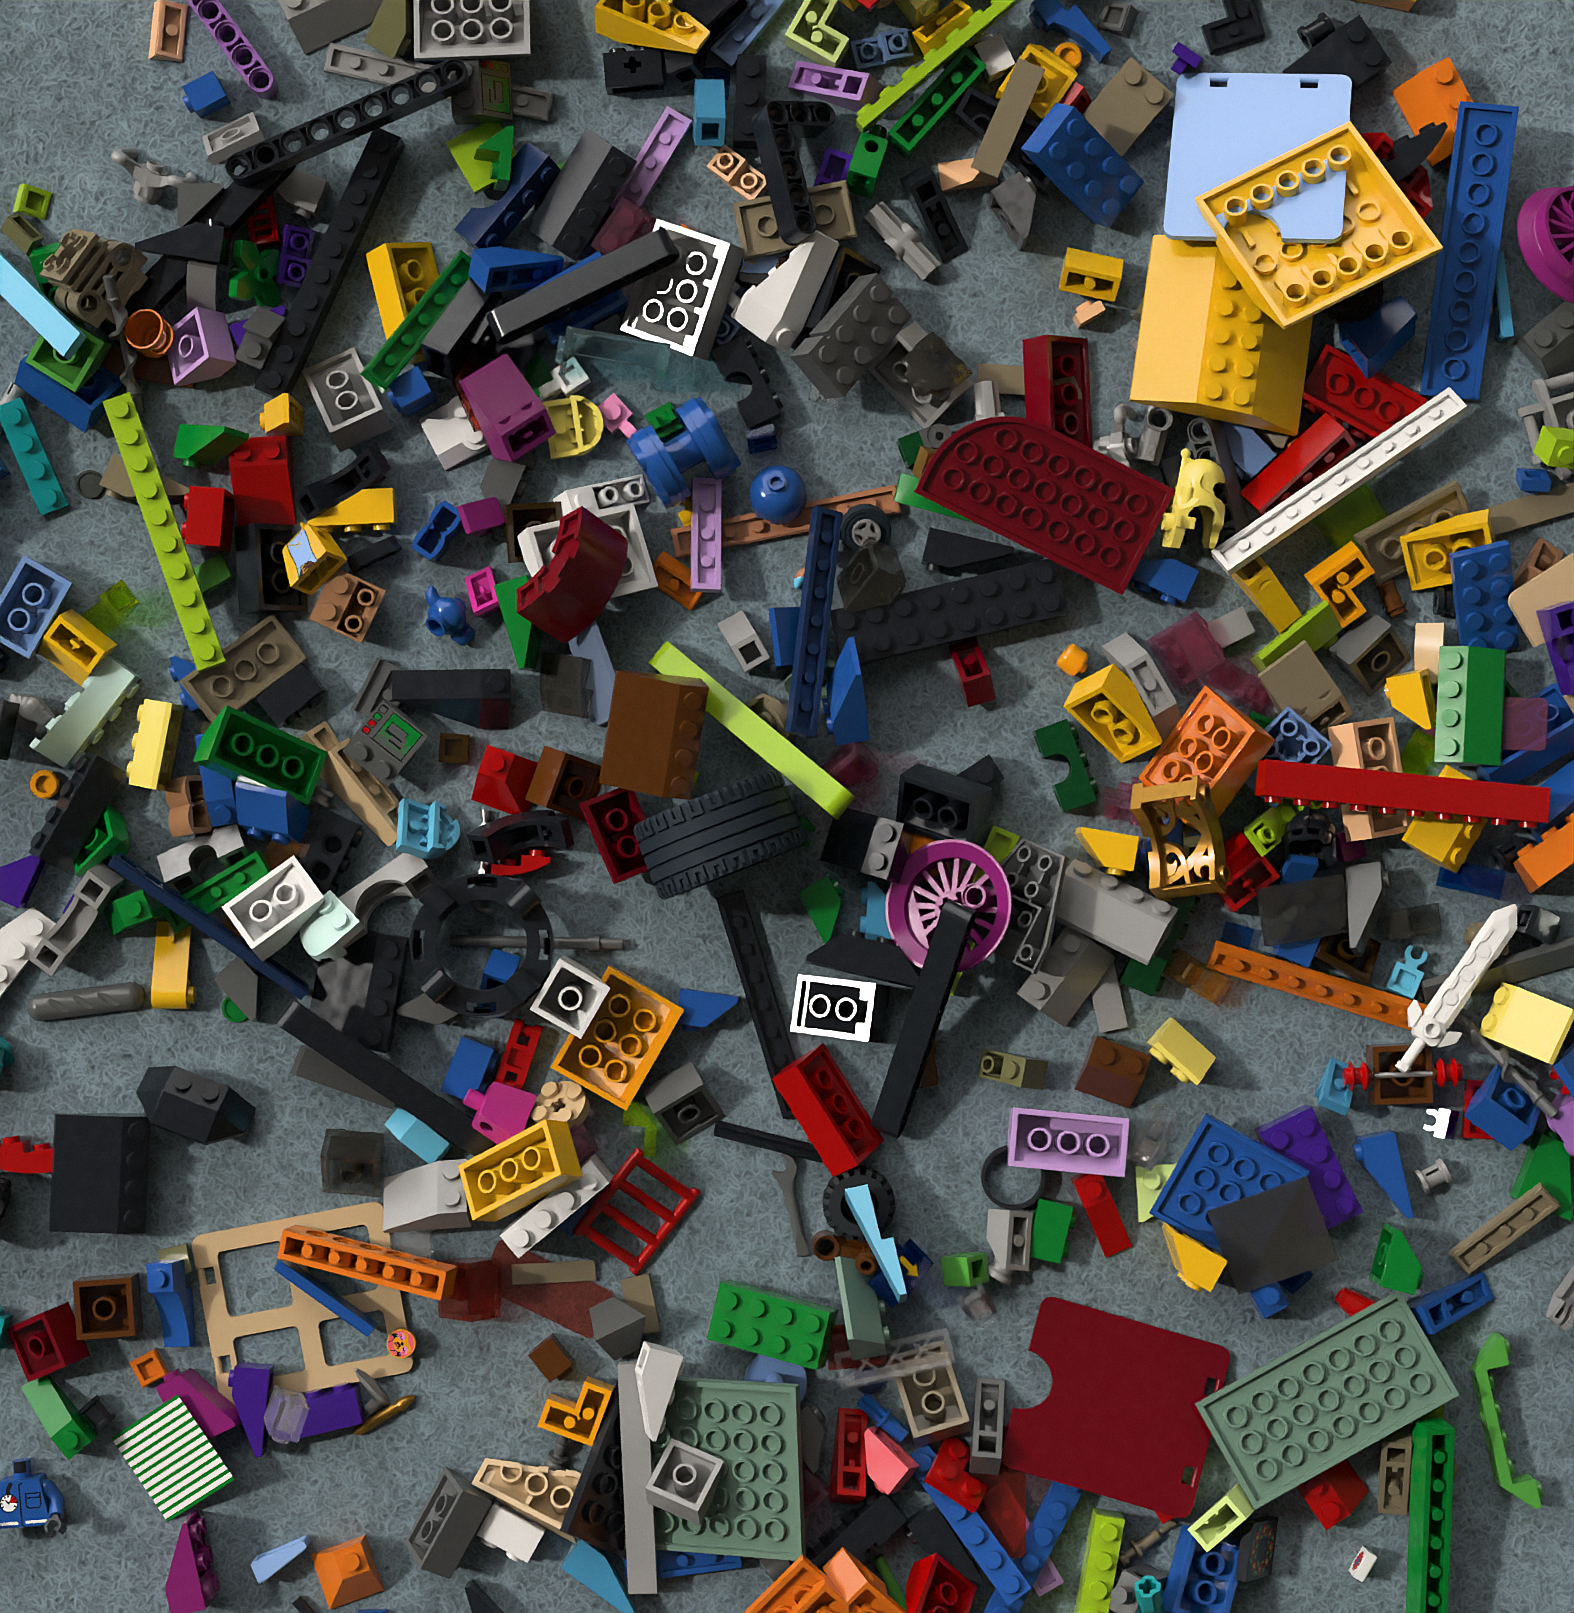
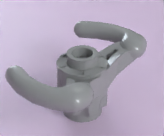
[111,147,197,205]
[1093,403,1146,475]

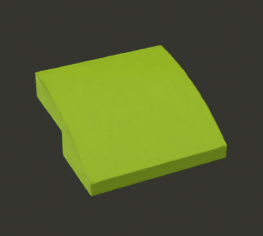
[446,123,517,195]

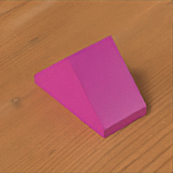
[464,566,501,618]

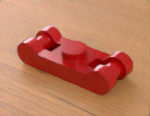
[494,1018,544,1090]

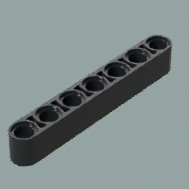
[486,229,679,345]

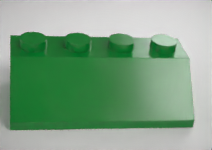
[1434,646,1507,766]
[193,705,328,806]

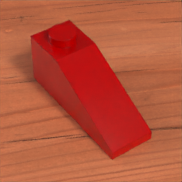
[1070,1173,1132,1258]
[829,1407,867,1505]

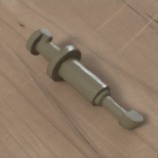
[1118,1520,1178,1567]

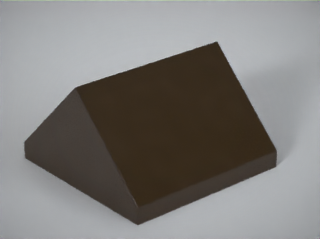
[504,501,562,563]
[1313,916,1381,984]

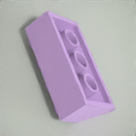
[1008,1107,1129,1177]

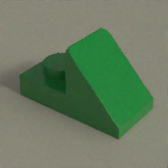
[474,125,514,191]

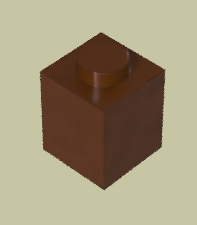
[528,1333,575,1383]

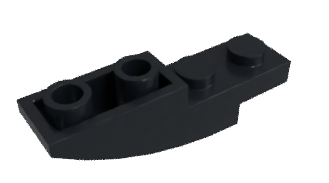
[1379,122,1448,185]

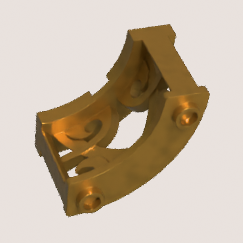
[1130,775,1230,902]

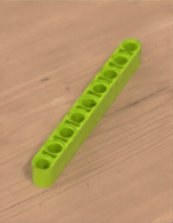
[648,641,856,820]

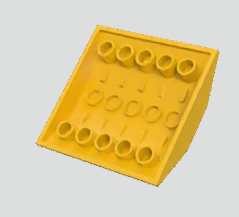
[1195,121,1443,329]
[1129,235,1313,436]

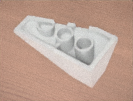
[731,230,839,353]

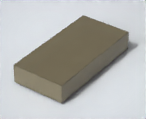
[620,1273,661,1334]

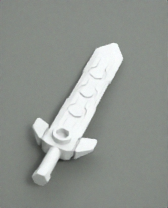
[1395,904,1517,1075]

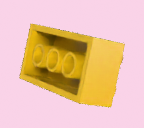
[458,1119,583,1222]

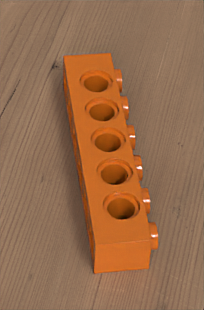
[277,1225,458,1301]

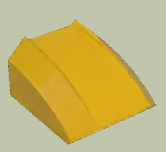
[995,43,1078,123]

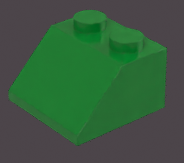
[1369,1222,1424,1295]

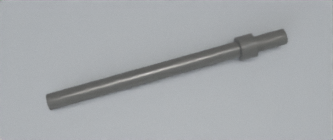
[450,935,623,952]

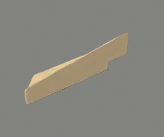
[300,721,400,846]

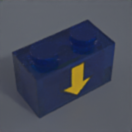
[868,1238,934,1308]

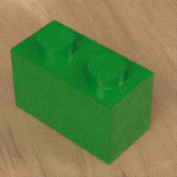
[1030,1197,1077,1264]

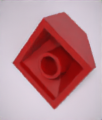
[471,745,538,814]

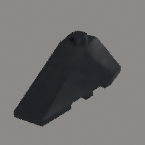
[392,669,510,729]

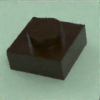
[438,733,470,764]

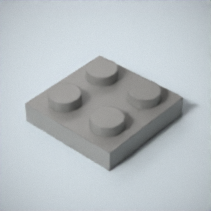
[202,112,265,166]

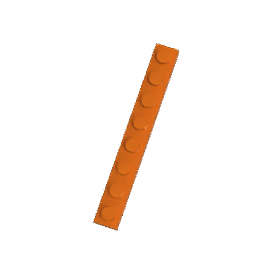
[1206,940,1428,1030]

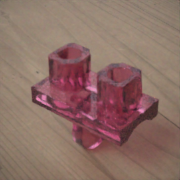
[1102,776,1140,826]

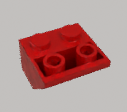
[1202,831,1280,912]

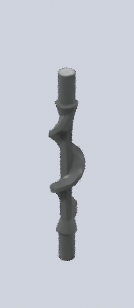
[103,274,145,415]
[1454,1011,1559,1120]

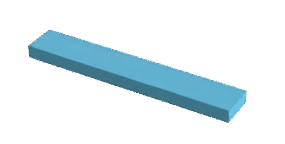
[0,252,87,360]

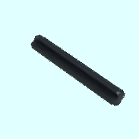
[713,1121,823,1163]

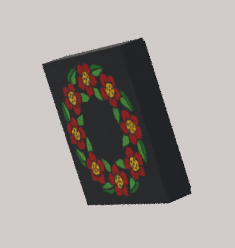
[1236,1515,1278,1582]

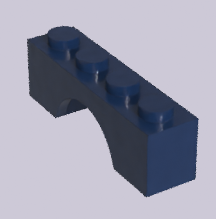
[454,141,561,249]

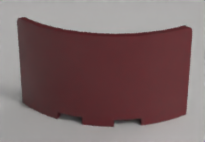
[516,506,628,643]

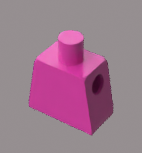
[462,1082,537,1145]

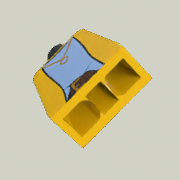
[282,522,347,595]

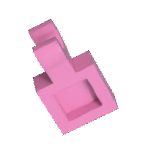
[598,393,637,439]

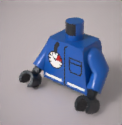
[0,1458,67,1537]

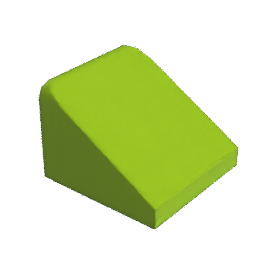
[13,183,52,220]

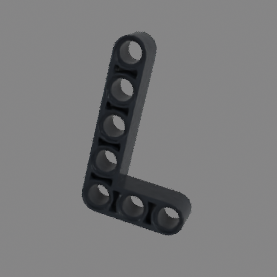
[751,101,836,246]

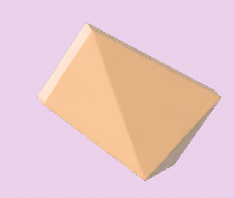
[938,158,998,192]

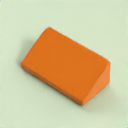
[652,551,705,611]

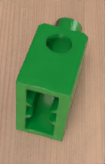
[846,124,889,199]

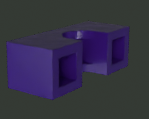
[1536,601,1574,695]

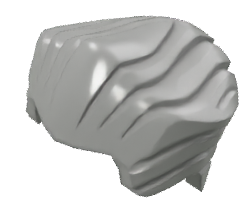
[8,694,56,738]

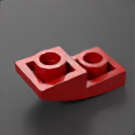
[491,849,553,876]

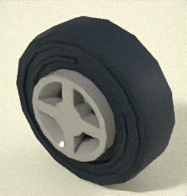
[840,504,891,556]

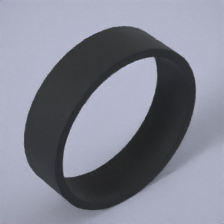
[981,1145,1046,1210]

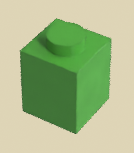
[941,1252,989,1287]

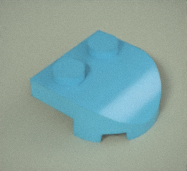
[396,797,460,859]

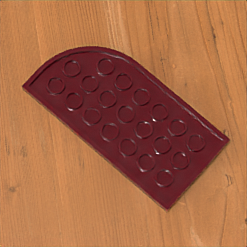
[914,416,1176,595]

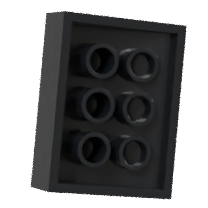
[310,930,410,1053]
[49,1113,151,1234]

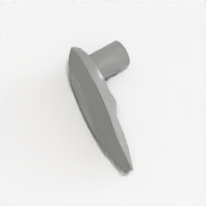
[354,1368,390,1414]

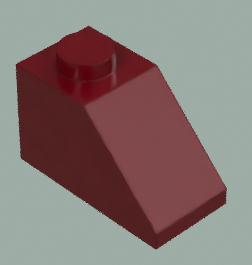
[948,638,996,707]

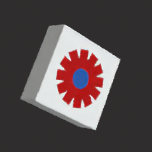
[1348,1546,1377,1582]

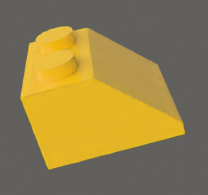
[1075,827,1139,877]

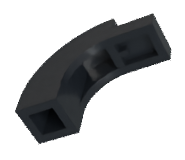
[294,444,391,522]
[466,810,574,863]

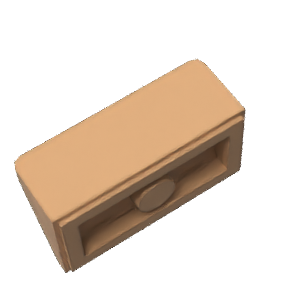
[149,0,188,62]

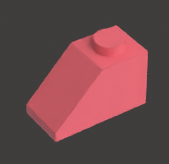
[864,1426,920,1495]

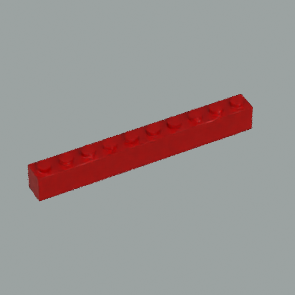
[1255,759,1551,829]

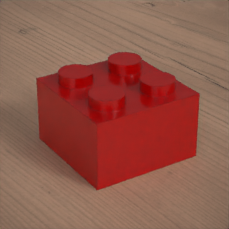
[181,486,235,553]

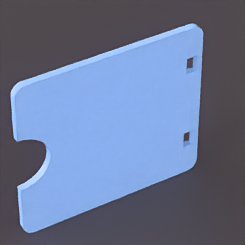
[1163,73,1352,244]

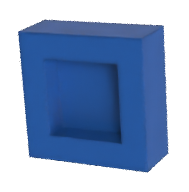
[1515,468,1551,494]

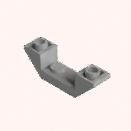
[1101,632,1181,746]

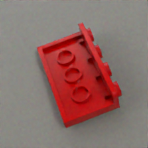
[1301,344,1427,443]

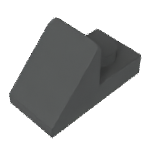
[235,306,286,371]

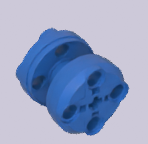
[626,397,741,509]

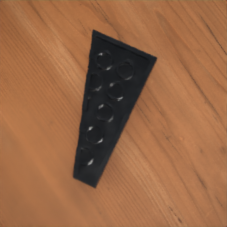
[559,1381,627,1560]

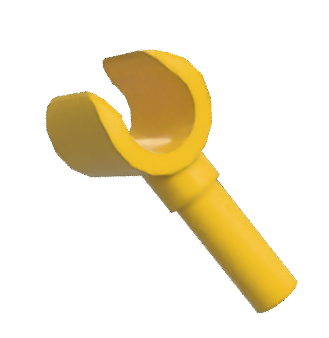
[678,497,691,526]

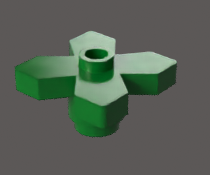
[229,240,281,309]

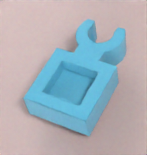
[1385,945,1427,1000]

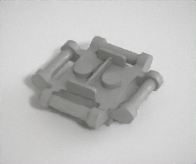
[1517,371,1574,480]

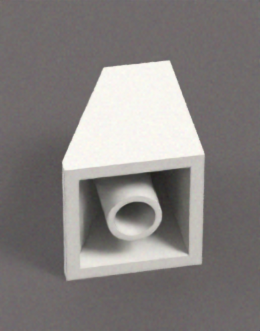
[530,954,611,1039]

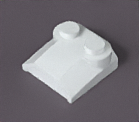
[419,395,489,471]

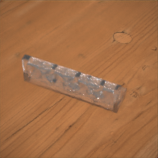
[834,1328,956,1391]

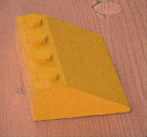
[550,965,684,1111]

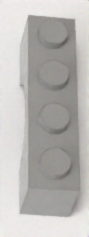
[338,853,439,949]
[29,862,125,977]

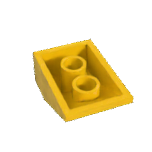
[1400,509,1496,591]
[1063,663,1163,764]

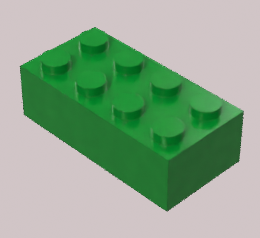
[707,1280,838,1370]

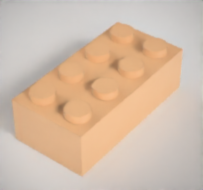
[1327,717,1411,842]

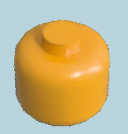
[1056,644,1088,676]

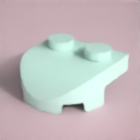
[299,890,365,961]

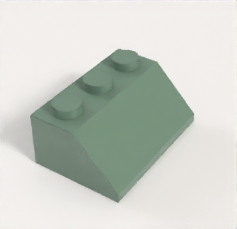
[834,1256,891,1360]

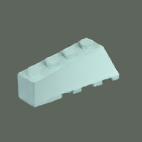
[29,655,141,769]

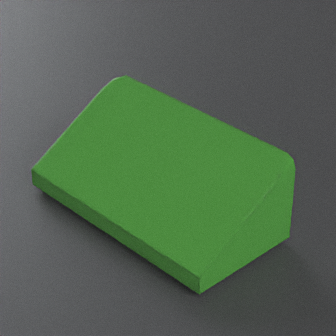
[194,553,235,596]

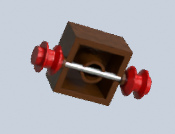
[1342,1043,1463,1105]

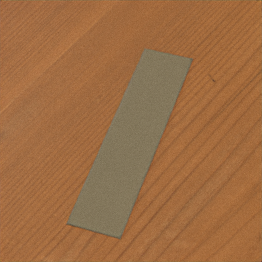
[511,1260,596,1285]

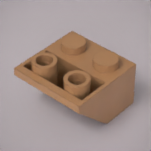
[309,569,387,643]

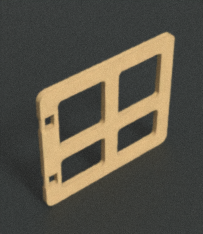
[192,1201,414,1405]

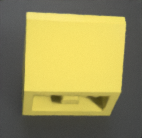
[1146,1017,1216,1085]

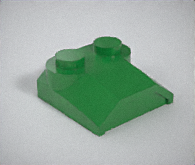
[73,803,130,877]

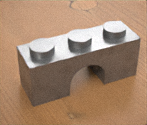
[157,823,253,895]

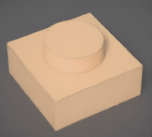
[1073,300,1106,329]

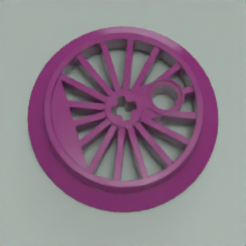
[1517,186,1574,304]
[885,839,1012,972]

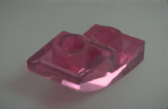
[1206,658,1269,713]

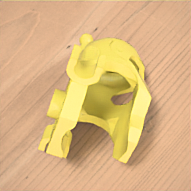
[1158,448,1225,549]

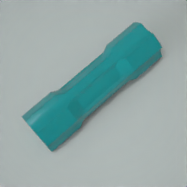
[1135,1575,1165,1613]

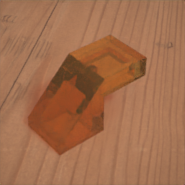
[1163,948,1234,1007]

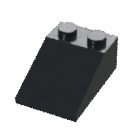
[1282,15,1392,94]
[820,808,916,884]
[790,974,890,1044]

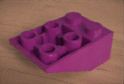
[460,353,556,462]
[165,1510,220,1613]

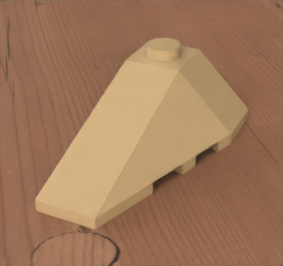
[471,1458,581,1544]

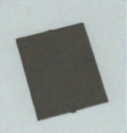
[1207,1176,1339,1295]

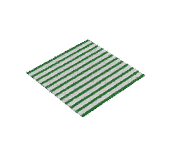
[111,1394,235,1522]

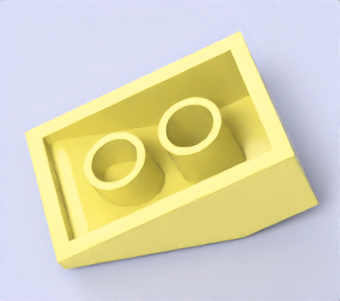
[1479,982,1574,1065]

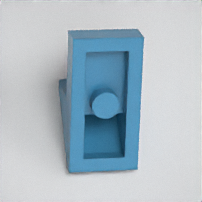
[1314,1057,1355,1116]

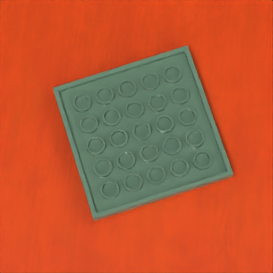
[652,1377,806,1561]

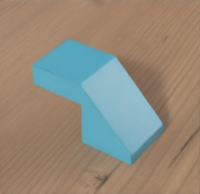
[384,1107,453,1164]

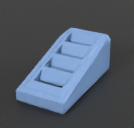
[251,1535,311,1584]

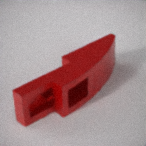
[0,1135,53,1173]

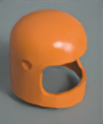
[124,309,174,358]

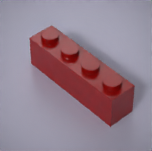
[1240,413,1357,517]

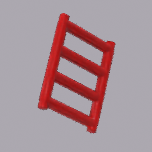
[572,1147,701,1276]

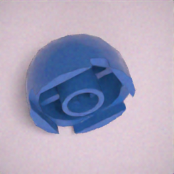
[749,465,807,525]

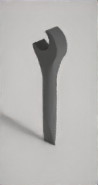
[772,1153,810,1257]

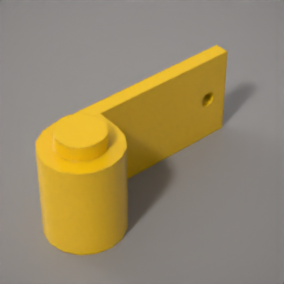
[151,921,196,1009]

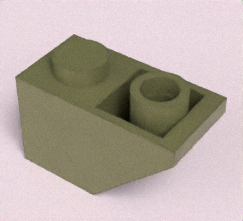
[978,1048,1048,1090]

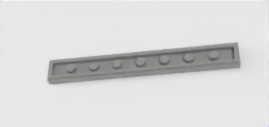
[324,43,554,123]
[617,1362,659,1594]

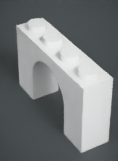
[500,1154,614,1259]

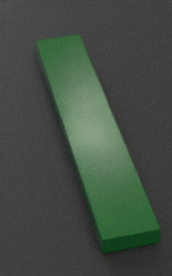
[360,250,471,393]

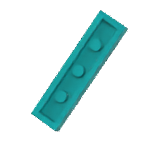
[0,397,69,516]

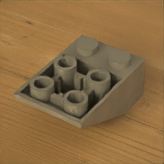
[1257,640,1352,735]

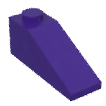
[228,1362,274,1457]

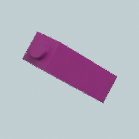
[155,1368,242,1439]

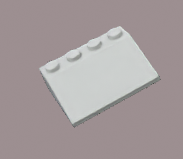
[517,503,658,599]

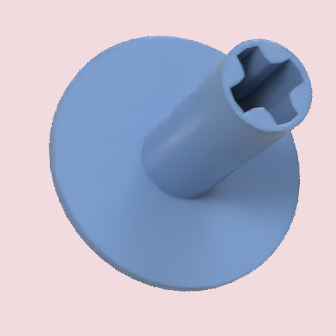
[744,1354,807,1402]

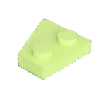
[1135,1163,1177,1222]

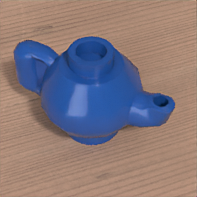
[425,585,475,646]

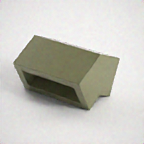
[1,212,44,257]

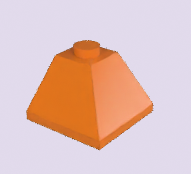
[311,1535,385,1609]

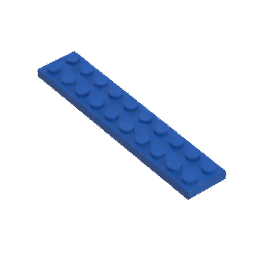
[1419,101,1519,401]

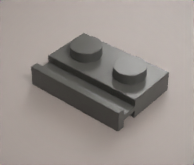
[351,657,402,717]

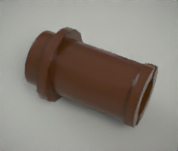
[1376,579,1407,618]
[855,1244,879,1275]

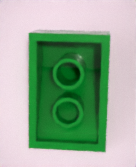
[494,575,543,671]

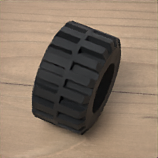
[822,1165,896,1242]

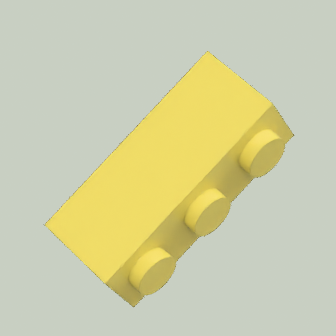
[126,699,184,791]

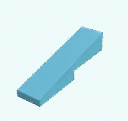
[845,1184,907,1303]

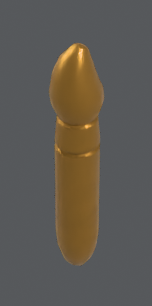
[353,1395,415,1435]

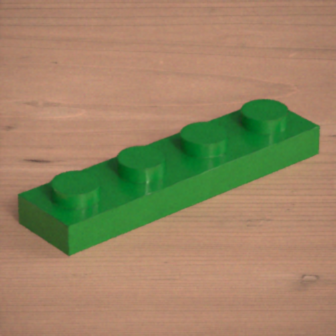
[161,851,272,933]

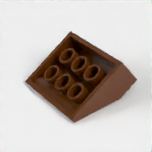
[599,670,709,800]

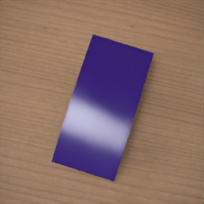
[277,223,315,287]

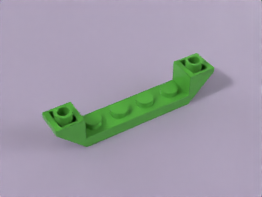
[1469,1332,1544,1509]

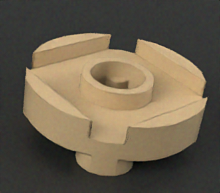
[531,1081,590,1128]

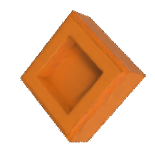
[129,1348,169,1388]

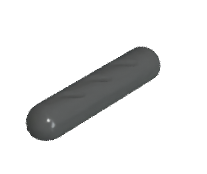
[27,982,145,1022]

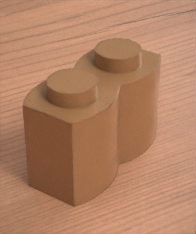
[165,775,212,838]

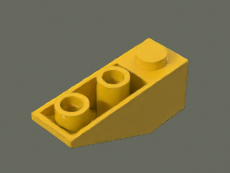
[307,488,398,534]
[1231,556,1302,634]

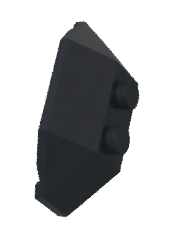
[805,930,919,989]
[136,1066,256,1145]

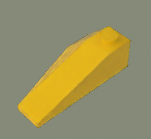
[595,0,710,54]

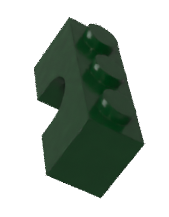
[1032,719,1099,813]

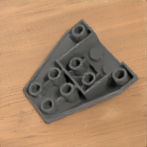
[968,838,1068,974]

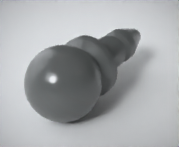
[543,1435,569,1471]

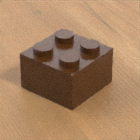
[73,1272,143,1340]

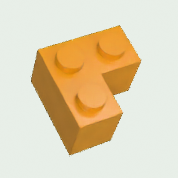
[1304,541,1375,628]
[537,1376,614,1447]

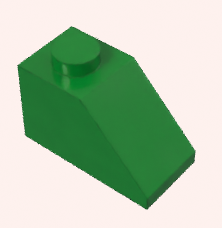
[797,876,844,943]

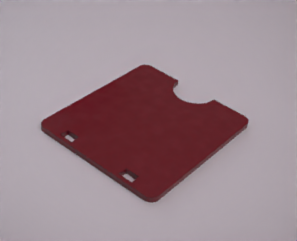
[1001,1297,1230,1518]

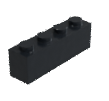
[28,752,125,873]

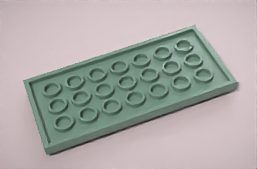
[1194,1291,1460,1510]

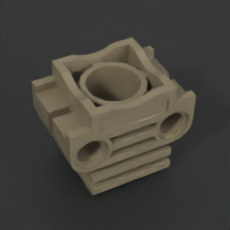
[39,228,148,329]

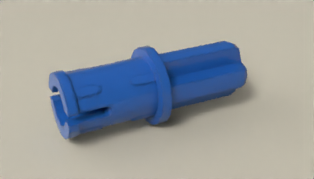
[857,1393,910,1443]

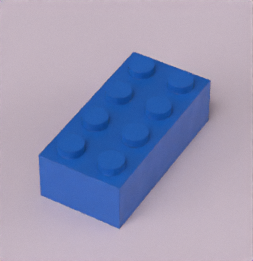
[1021,103,1144,227]

